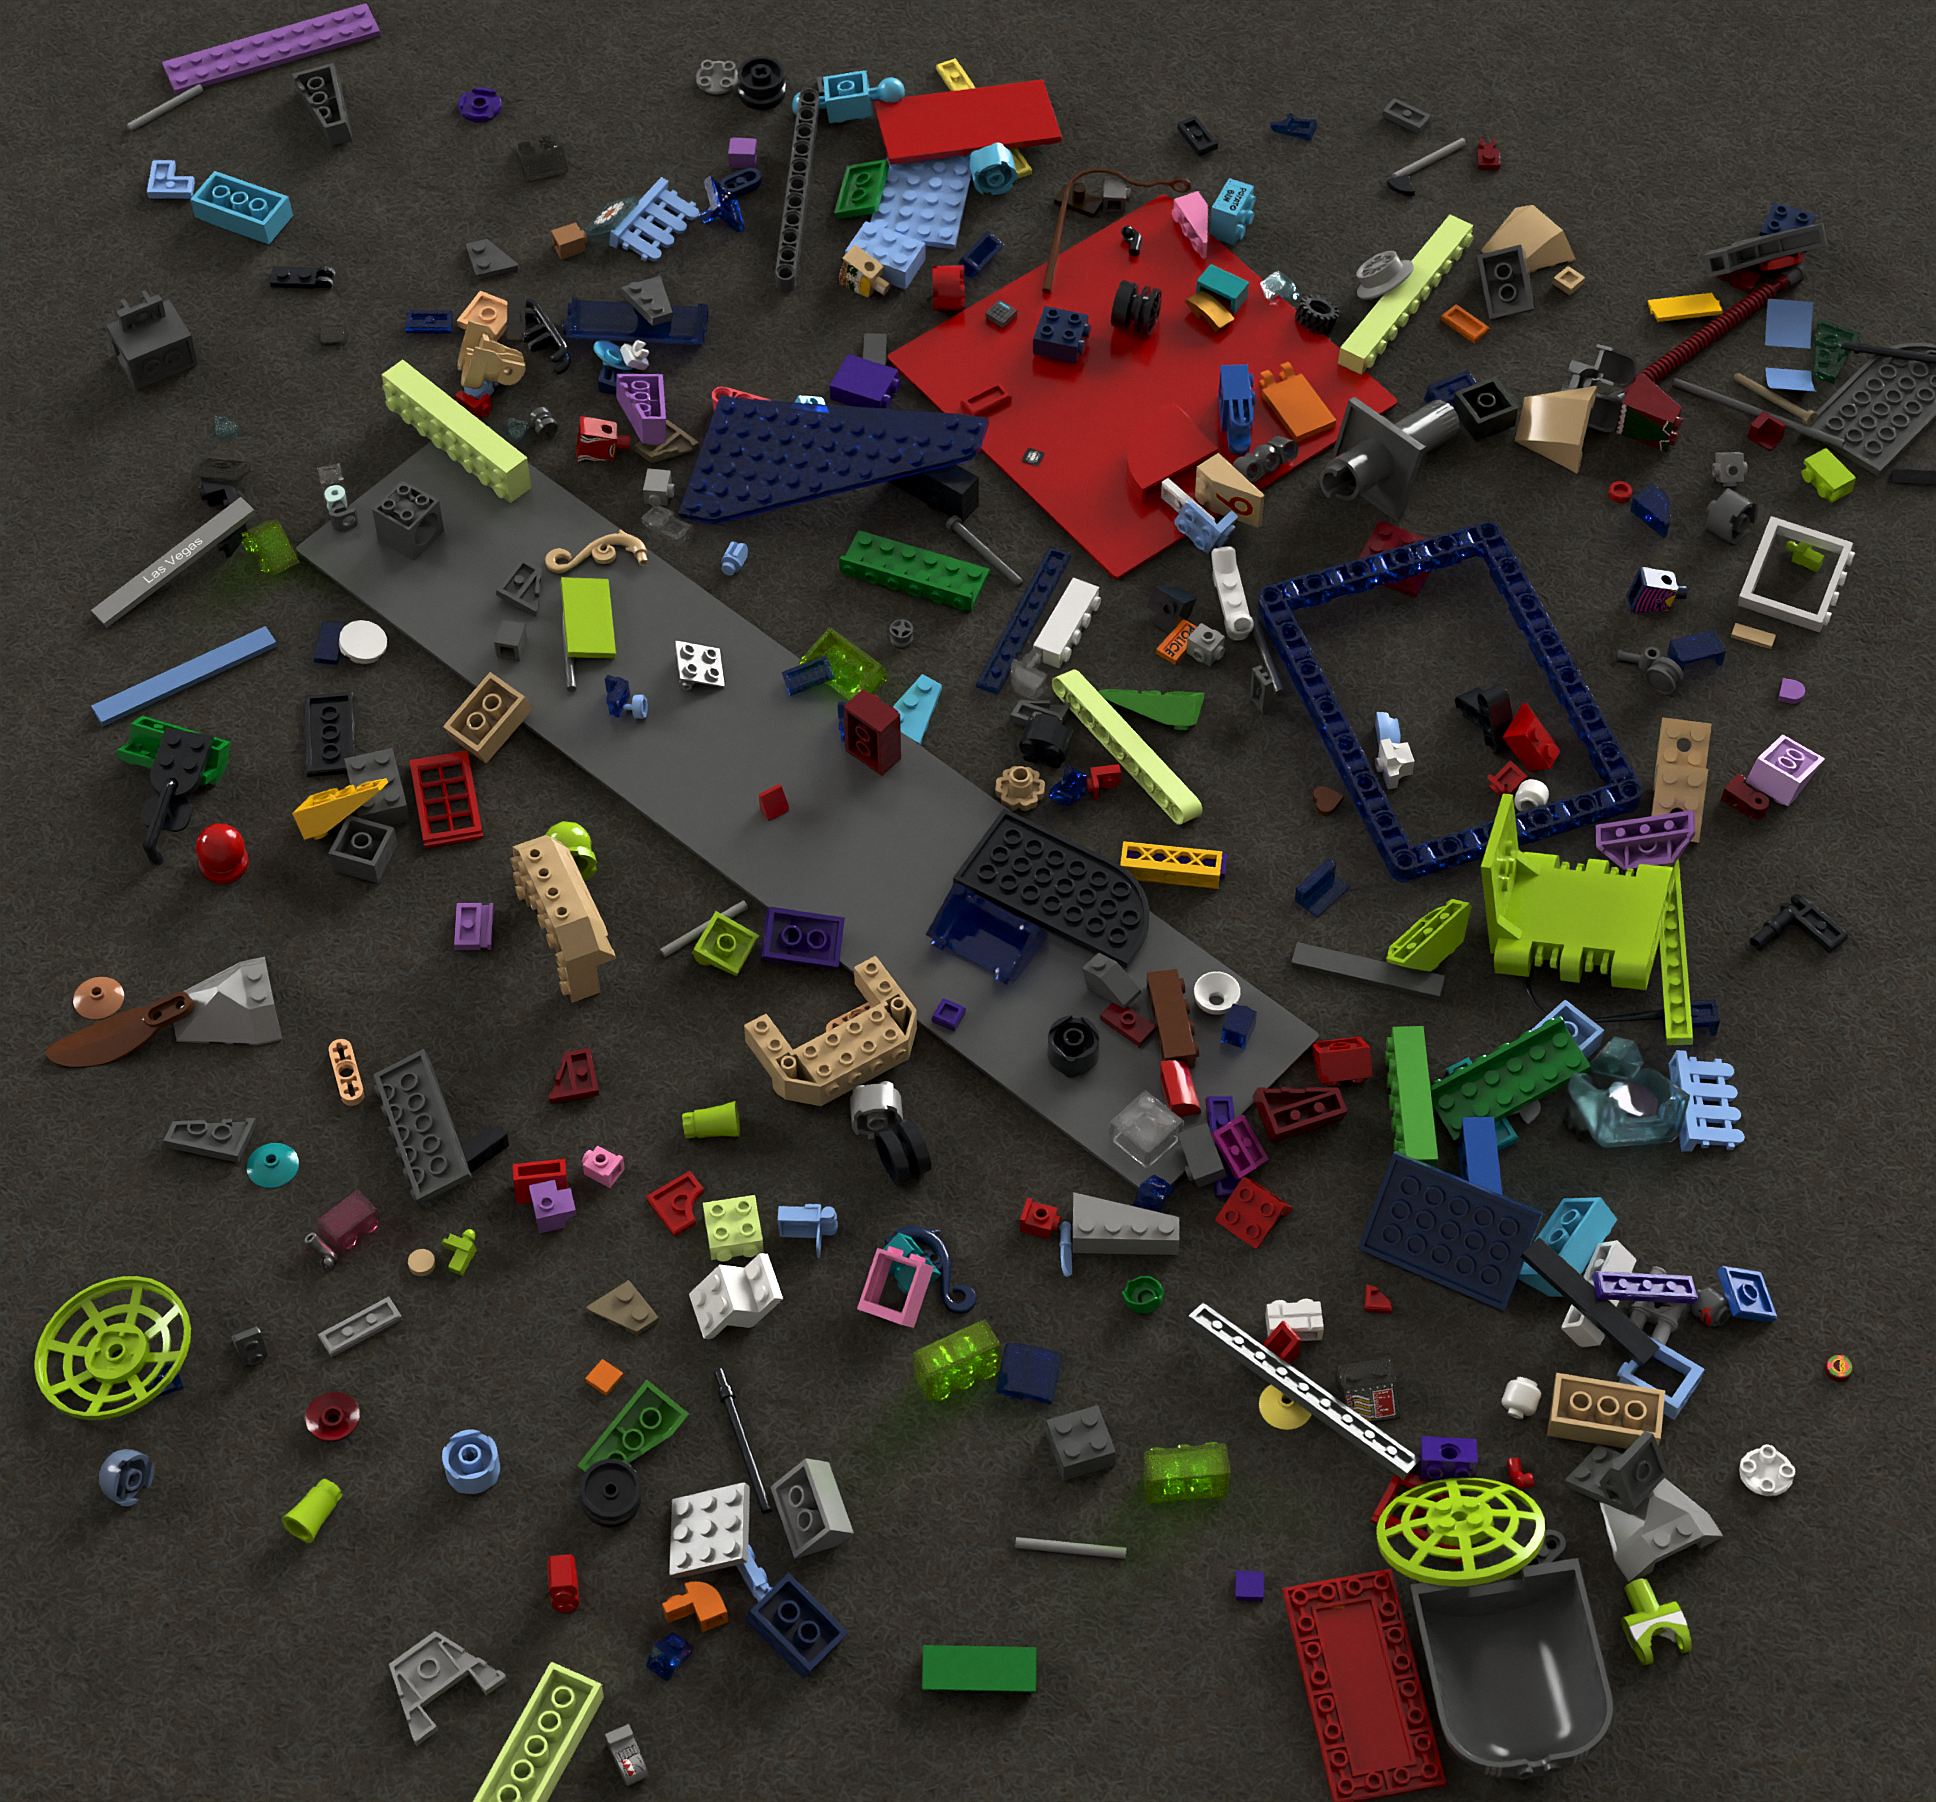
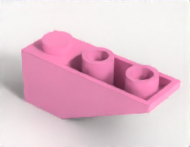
[1172,191,1208,259]

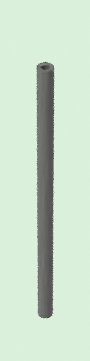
[1673,378,1845,449]

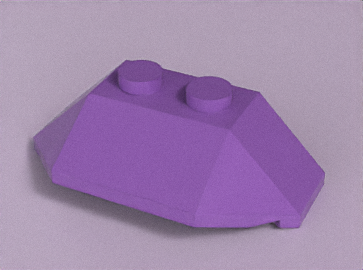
[1596,810,1695,872]

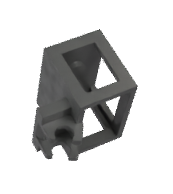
[106,290,198,390]

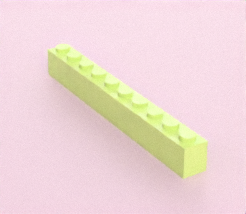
[1338,215,1474,375]

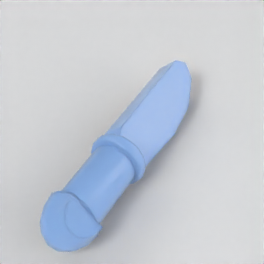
[1059,1221,1072,1277]

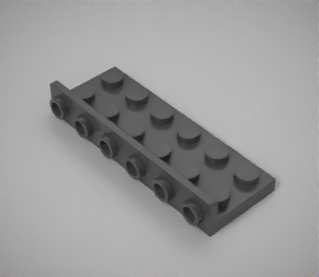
[373,1049,472,1209]

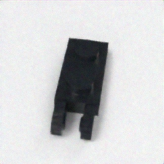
[270,266,335,289]
[1780,894,1848,953]

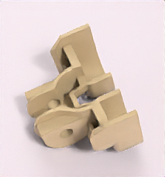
[458,321,525,389]

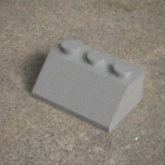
[770,1458,854,1558]

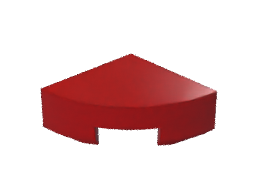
[1364,1285,1392,1314]

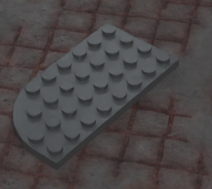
[1803,343,1936,477]

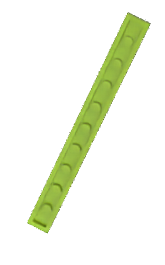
[1659,858,1693,1045]

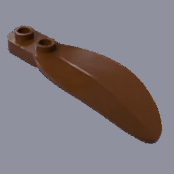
[46,991,194,1068]

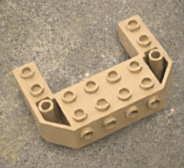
[510,835,616,1003]
[744,956,917,1106]

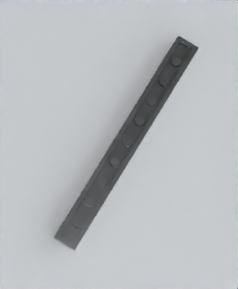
[1186,1303,1421,1480]

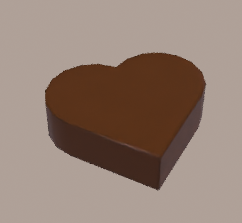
[1313,786,1344,816]

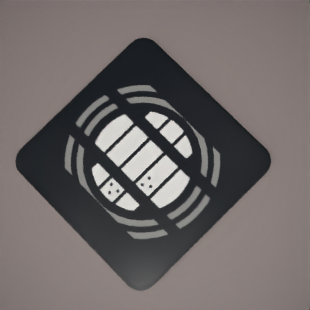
[1022,448,1045,466]

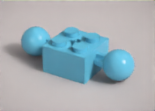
[792,70,905,123]

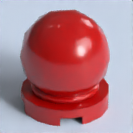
[195,823,249,884]

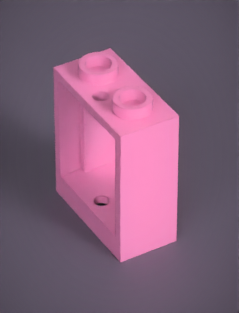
[857,1246,934,1328]

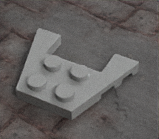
[389,1631,507,1746]

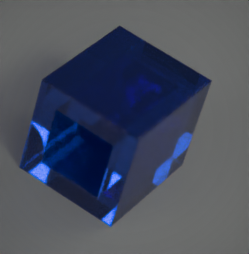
[1221,1003,1257,1049]

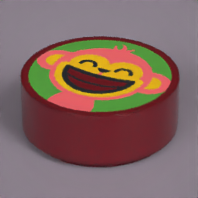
[1825,1354,1853,1382]

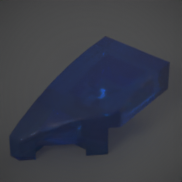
[1270,113,1317,141]

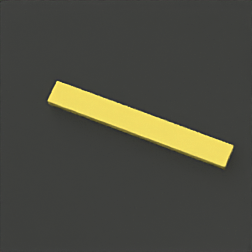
[936,59,1032,179]

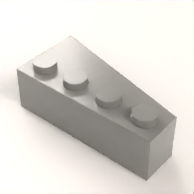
[1072,1192,1179,1255]

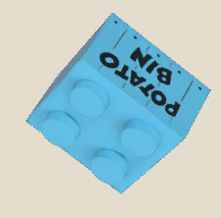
[1210,178,1256,245]

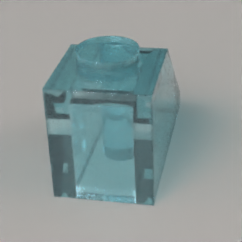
[1590,1036,1644,1081]

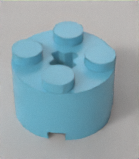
[969,143,1018,195]

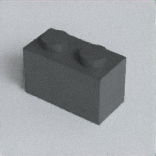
[1176,1122,1228,1188]

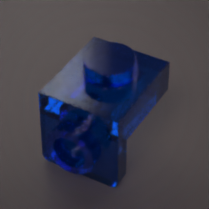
[1048,766,1088,807]
[1133,1175,1174,1213]
[646,1632,695,1681]

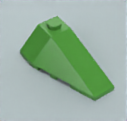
[577,1380,689,1472]

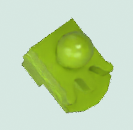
[1785,541,1824,572]
[441,1229,477,1276]

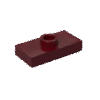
[1100,1002,1156,1048]

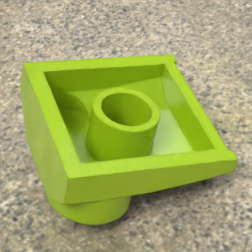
[691,911,760,976]

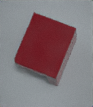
[1747,411,1786,451]

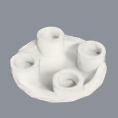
[1739,1445,1795,1496]

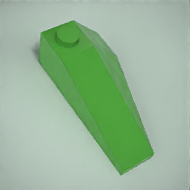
[1098,689,1204,730]

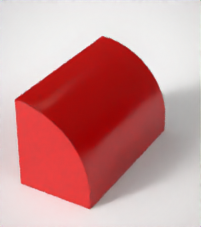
[1159,1060,1201,1119]
[513,1159,568,1204]

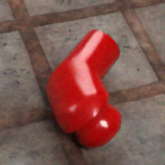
[1507,1457,1534,1491]

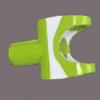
[1621,1578,1692,1665]

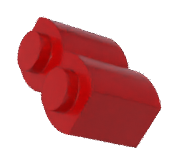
[547,1554,579,1613]

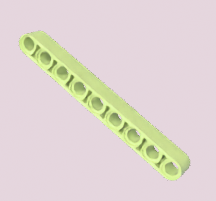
[1052,669,1202,825]

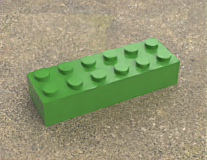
[1384,1026,1438,1168]

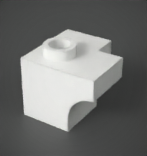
[1375,738,1415,789]

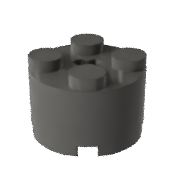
[1705,488,1758,545]

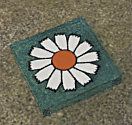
[584,196,639,236]

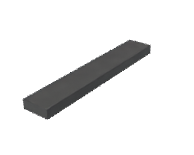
[1291,942,1445,1000]

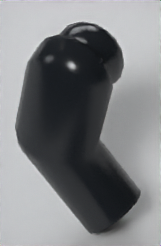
[1121,225,1142,256]

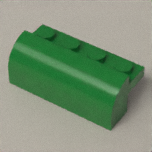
[117,716,230,785]

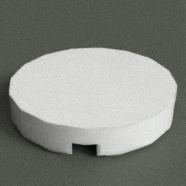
[339,620,387,664]

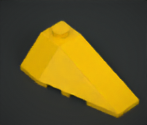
[292,778,388,840]

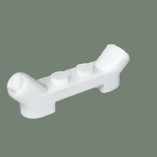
[1211,547,1254,640]

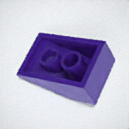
[760,907,845,968]

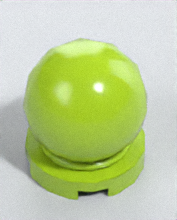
[545,821,597,881]

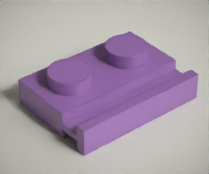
[454,903,494,950]

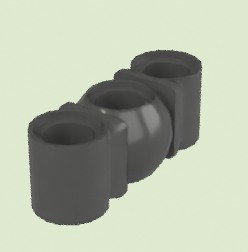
[1233,436,1299,482]

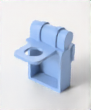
[778,1204,838,1258]

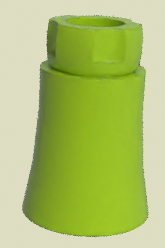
[682,1101,740,1138]
[282,1479,342,1543]

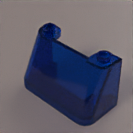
[925,882,1049,985]

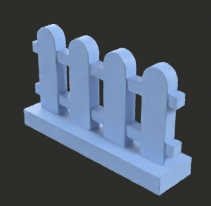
[609,177,699,262]
[1669,1050,1745,1152]

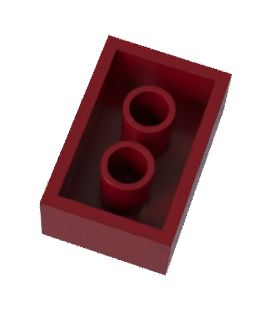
[843,689,901,776]

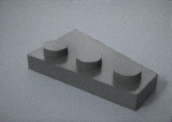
[621,276,673,326]
[163,1118,256,1163]

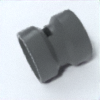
[528,407,559,439]

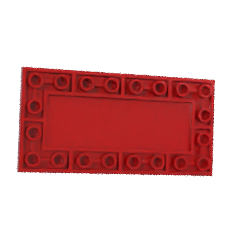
[873,79,1062,165]
[1282,1569,1446,1802]

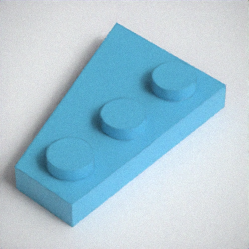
[893,674,942,745]

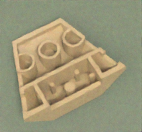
[1481,205,1575,273]
[1515,386,1598,474]

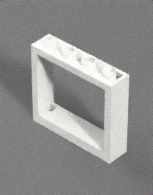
[1738,516,1855,632]

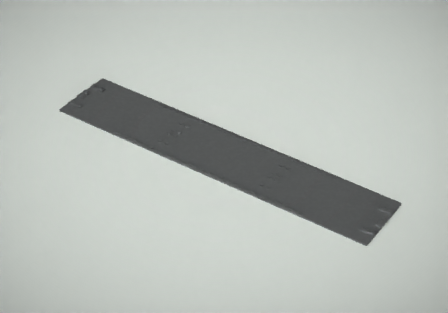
[296,441,1319,1201]

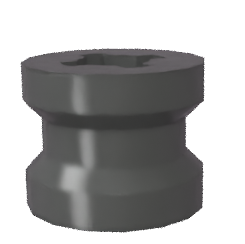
[890,619,913,648]

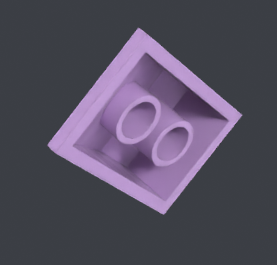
[1745,735,1825,806]

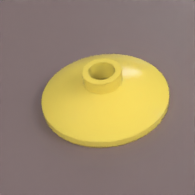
[1259,1385,1312,1430]

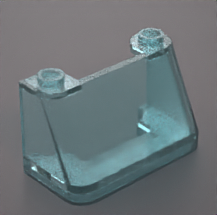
[1568,1068,1691,1148]

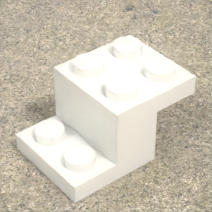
[689,1253,783,1339]

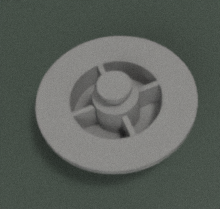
[1356,251,1414,299]

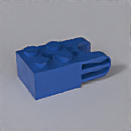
[1218,364,1255,455]

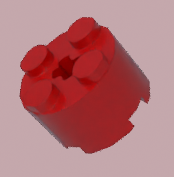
[932,265,965,311]

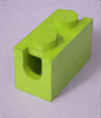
[1801,448,1856,503]

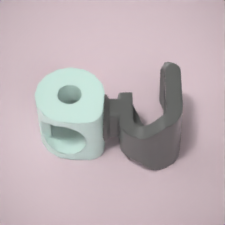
[325,485,358,531]

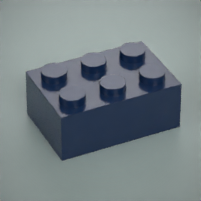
[744,1573,848,1679]

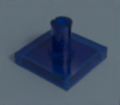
[699,176,745,232]

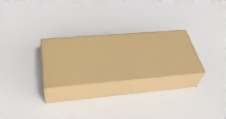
[1731,623,1776,649]

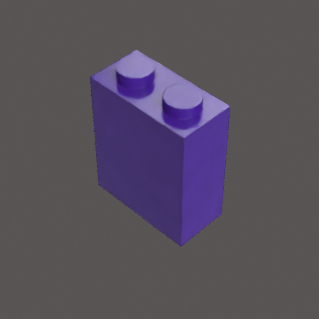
[830,354,901,415]

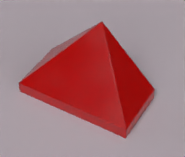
[1262,1321,1301,1364]

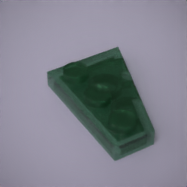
[1813,318,1860,384]

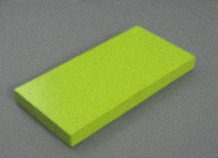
[560,577,616,659]

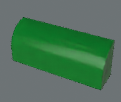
[922,1645,1036,1693]

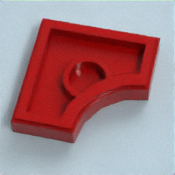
[646,1171,704,1237]

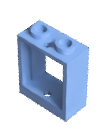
[1617,1337,1705,1420]

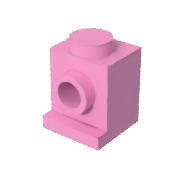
[582,1146,625,1188]

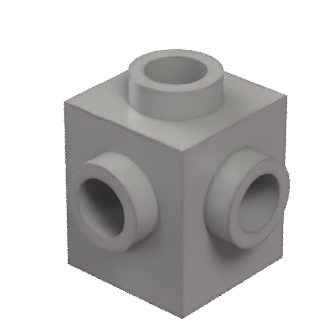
[1712,452,1747,486]
[1186,623,1225,666]

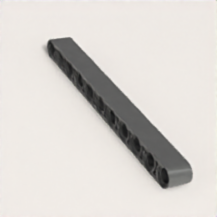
[775,88,819,292]

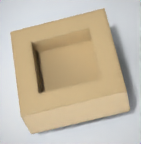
[1553,266,1585,295]

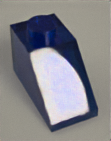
[1630,483,1670,538]

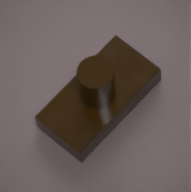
[1054,183,1103,218]

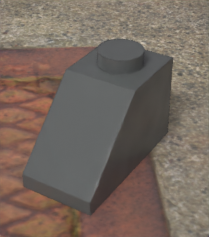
[1082,953,1141,1009]

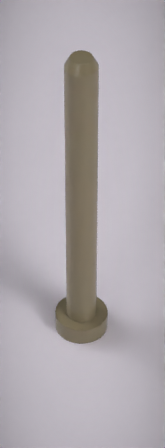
[1734,373,1818,427]

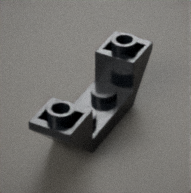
[198,476,248,558]

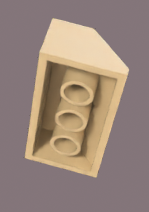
[1547,1373,1665,1449]

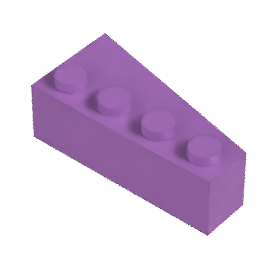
[617,374,666,445]

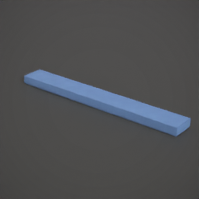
[91,626,277,726]

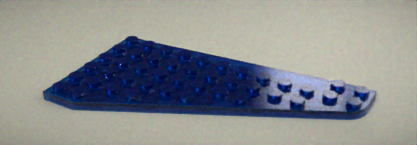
[678,395,989,524]

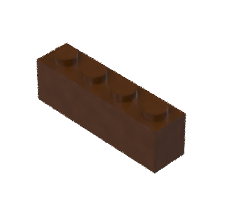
[1146,969,1200,1068]

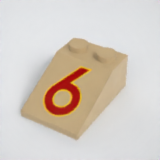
[1195,453,1264,528]

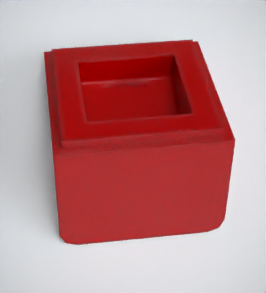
[759,784,789,820]

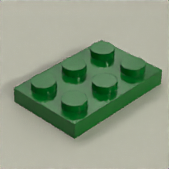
[834,159,890,219]

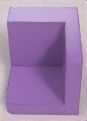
[728,138,757,168]

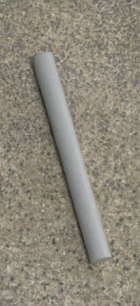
[126,84,203,132]
[1392,138,1466,178]
[659,901,748,958]
[1015,1537,1126,1559]

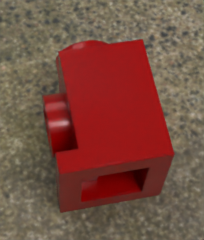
[1020,1197,1061,1239]

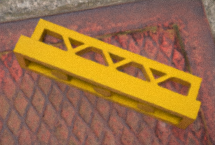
[1120,841,1222,889]

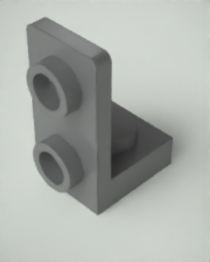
[231,1327,268,1366]

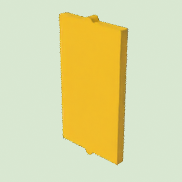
[1648,293,1723,322]

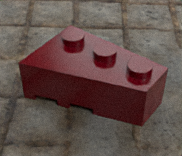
[1252,1087,1348,1144]

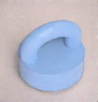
[623,695,648,719]

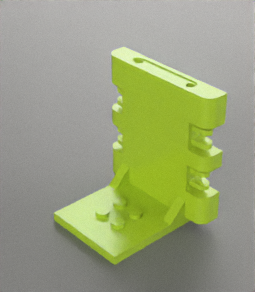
[1481,794,1675,990]

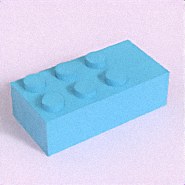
[190,171,293,244]

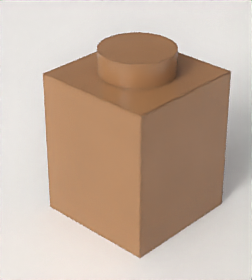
[551,222,588,259]

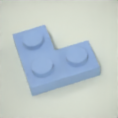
[147,160,195,199]

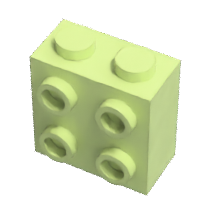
[703,1195,764,1261]

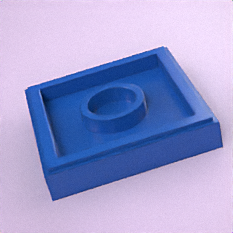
[1717,1266,1777,1322]

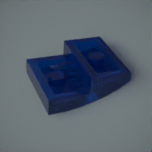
[996,1342,1063,1404]

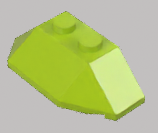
[1386,899,1471,972]

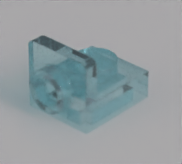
[1261,270,1299,301]

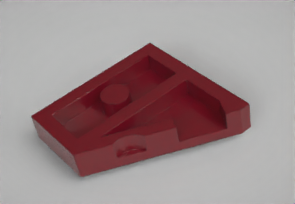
[549,1048,599,1105]

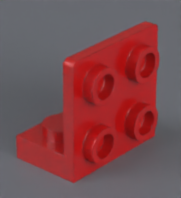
[1215,1177,1293,1249]

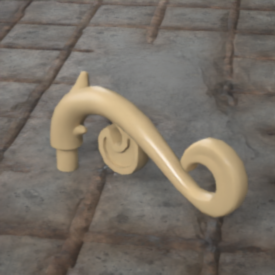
[545,530,648,574]

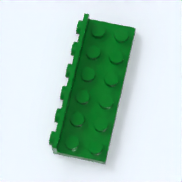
[839,530,990,611]
[1430,1016,1592,1144]

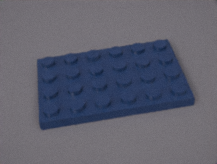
[1358,1151,1543,1311]

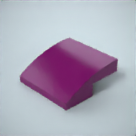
[1211,1114,1269,1180]

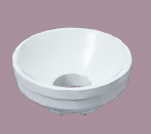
[1194,972,1240,1015]

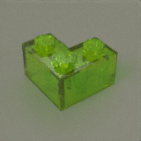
[241,520,299,575]

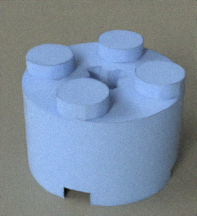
[442,1430,500,1494]

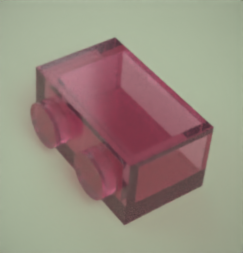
[316,1190,380,1252]

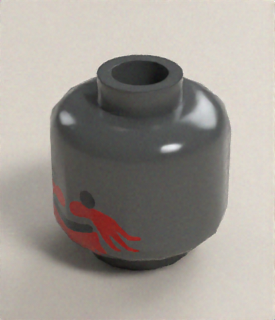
[1691,1287,1731,1327]

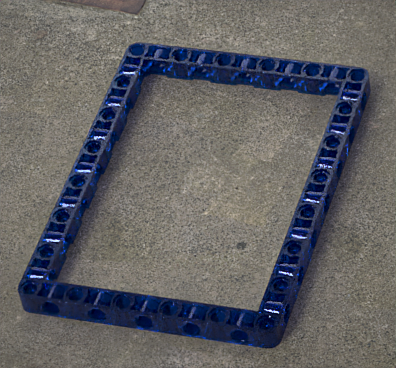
[1257,521,1643,882]

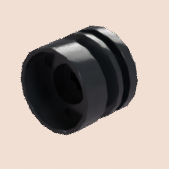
[1111,280,1162,335]

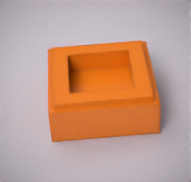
[585,1359,624,1396]

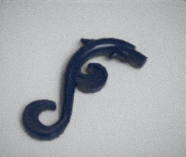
[884,1226,977,1314]

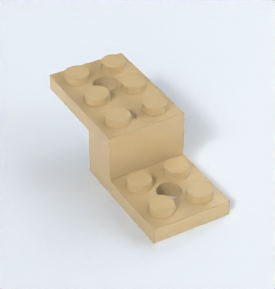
[1651,718,1712,843]

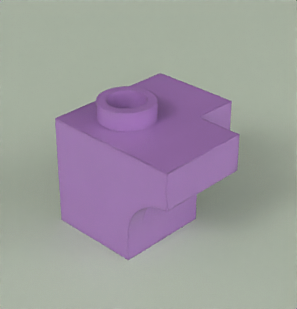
[529,1180,576,1233]

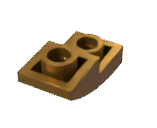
[1185,291,1234,332]

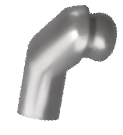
[305,1233,337,1269]

